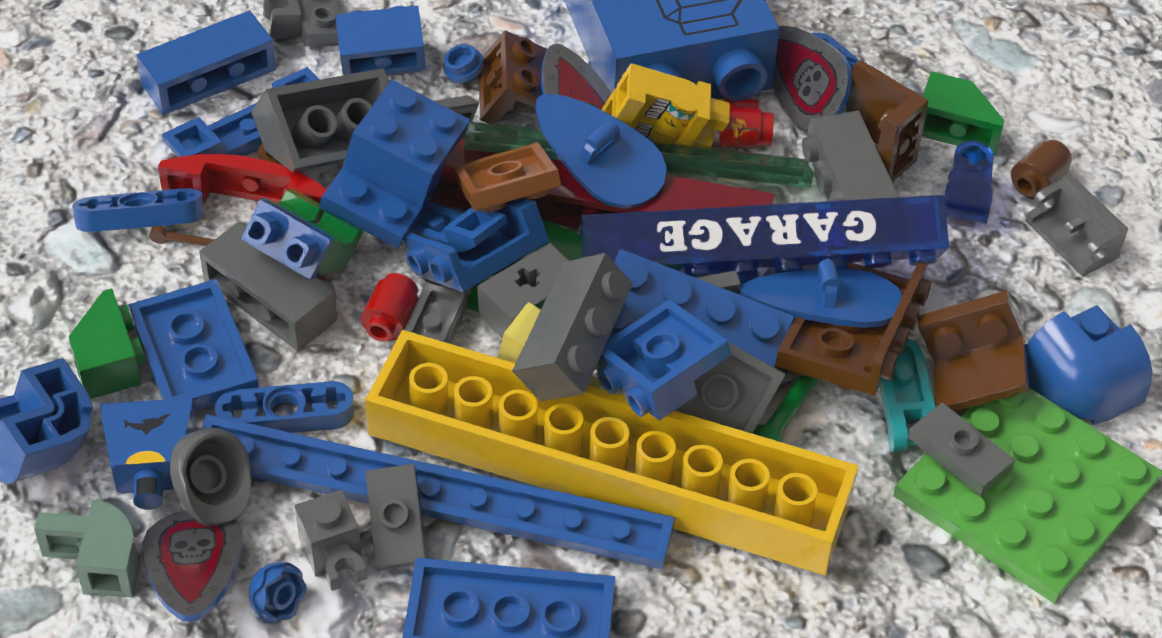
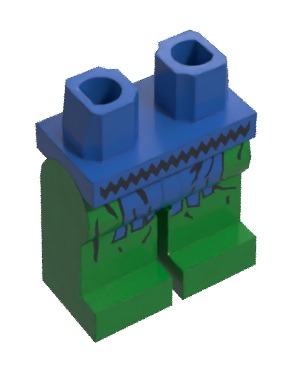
[241,188,364,280]

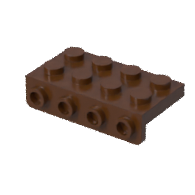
[775,256,932,396]

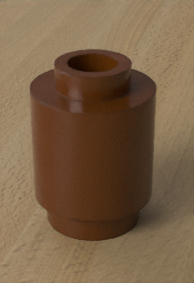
[1011,140,1072,200]

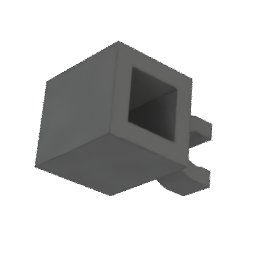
[295,489,367,591]

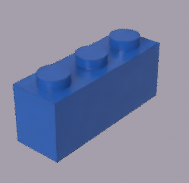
[136,10,276,115]

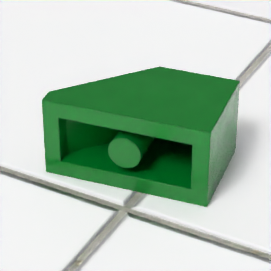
[922,71,1005,156]

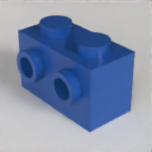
[335,5,426,75]

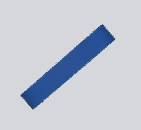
[72,188,205,232]
[215,381,354,433]

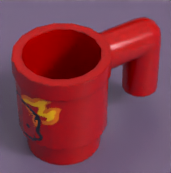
[719,99,774,149]

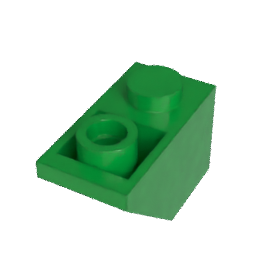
[68,288,146,399]

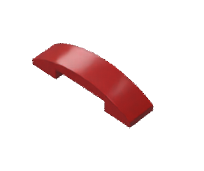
[158,154,327,222]

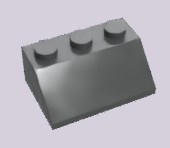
[251,68,389,172]

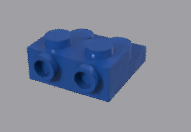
[597,299,731,421]

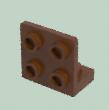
[479,30,547,126]
[846,60,929,183]
[918,290,1029,411]

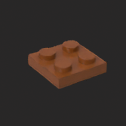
[453,142,561,212]

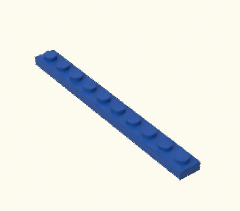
[201,414,675,569]

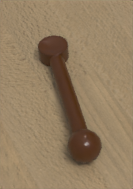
[149,226,215,247]

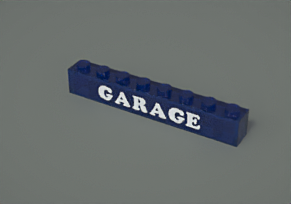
[579,195,949,278]

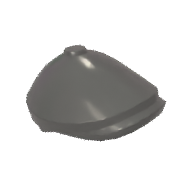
[170,428,252,526]

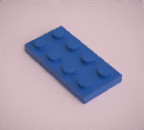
[608,249,794,367]
[402,558,615,638]

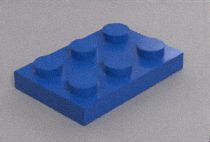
[128,279,259,410]

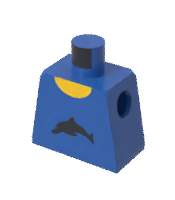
[100,397,197,510]

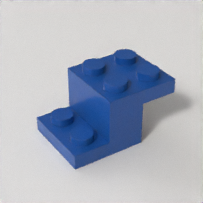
[319,79,470,249]

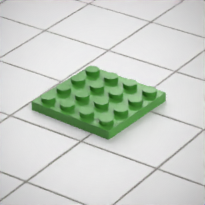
[893,388,1162,604]

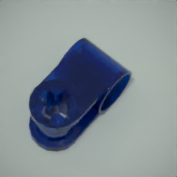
[942,140,994,225]

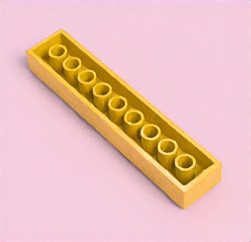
[365,330,859,576]

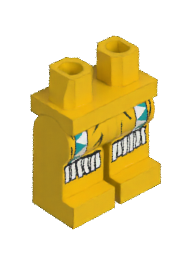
[601,63,730,161]

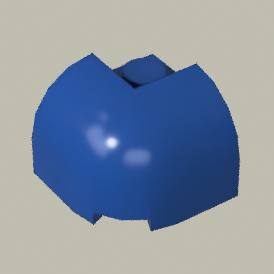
[1026,305,1153,425]
[0,358,93,484]

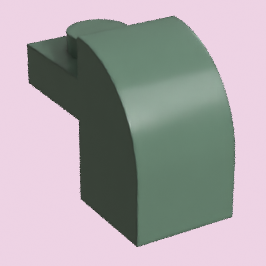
[34,499,139,598]

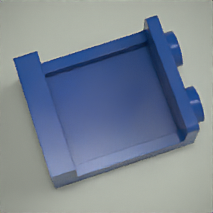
[403,198,549,292]

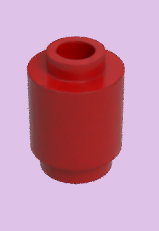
[360,273,418,342]

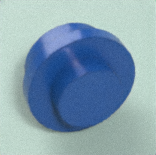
[443,44,485,83]

